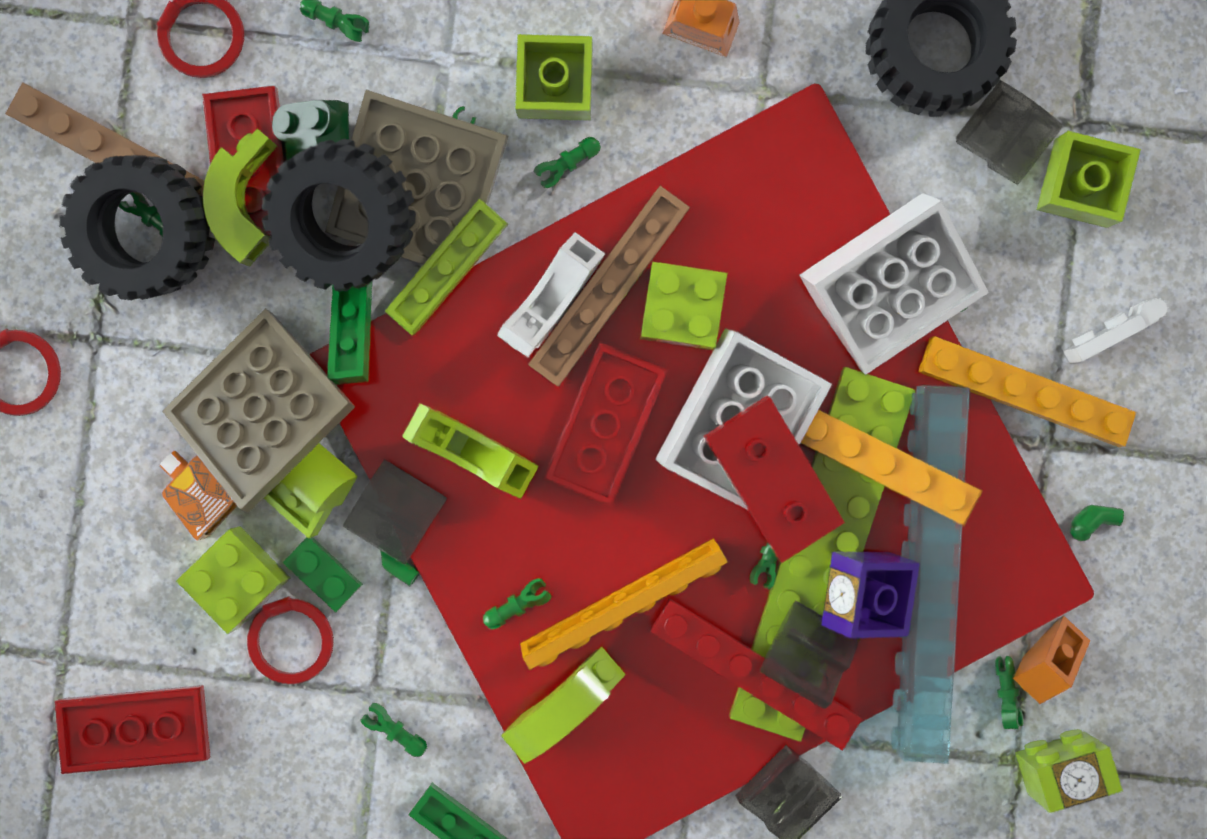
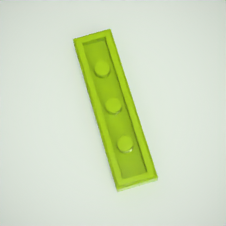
[385,199,509,335]

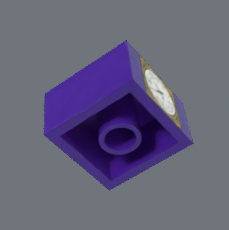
[822,552,920,638]

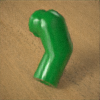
[1070,505,1124,541]
[380,534,420,587]

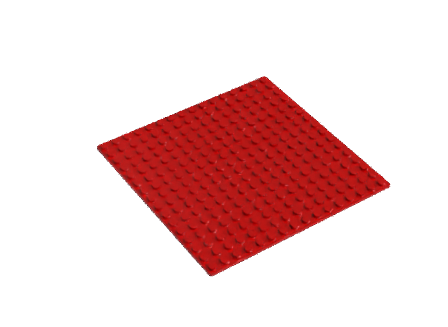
[309,83,1094,839]

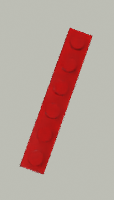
[650,598,862,751]

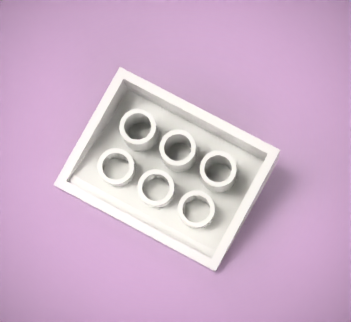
[799,193,989,375]
[656,329,832,510]

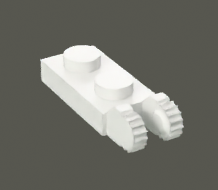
[1063,298,1169,364]

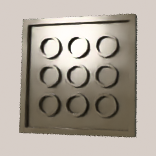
[325,89,509,265]
[162,308,355,513]

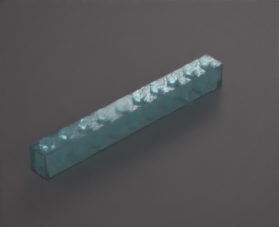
[891,385,970,764]

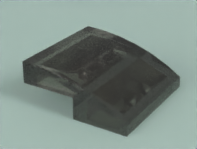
[956,80,1063,185]
[343,459,447,565]
[759,601,860,709]
[735,745,842,839]

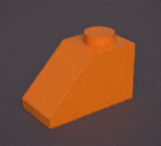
[1013,616,1090,704]

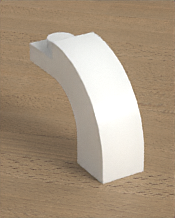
[497,233,605,357]

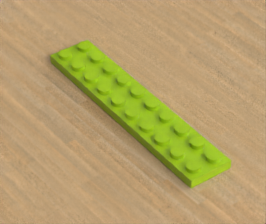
[729,367,916,742]

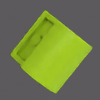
[263,443,358,539]

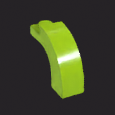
[203,129,277,267]
[402,403,539,499]
[500,647,626,764]

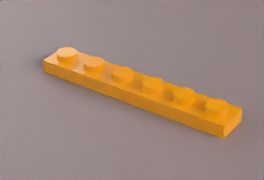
[918,336,1136,447]
[801,410,982,526]
[520,538,727,669]

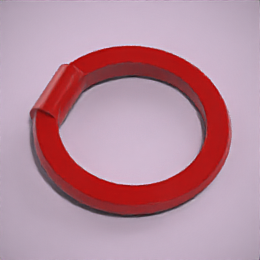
[156,0,244,78]
[0,329,61,416]
[247,596,334,684]

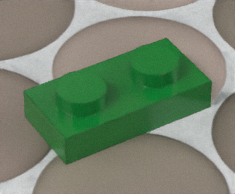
[283,537,363,613]

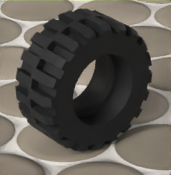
[866,0,1017,117]
[262,139,416,291]
[59,155,215,300]

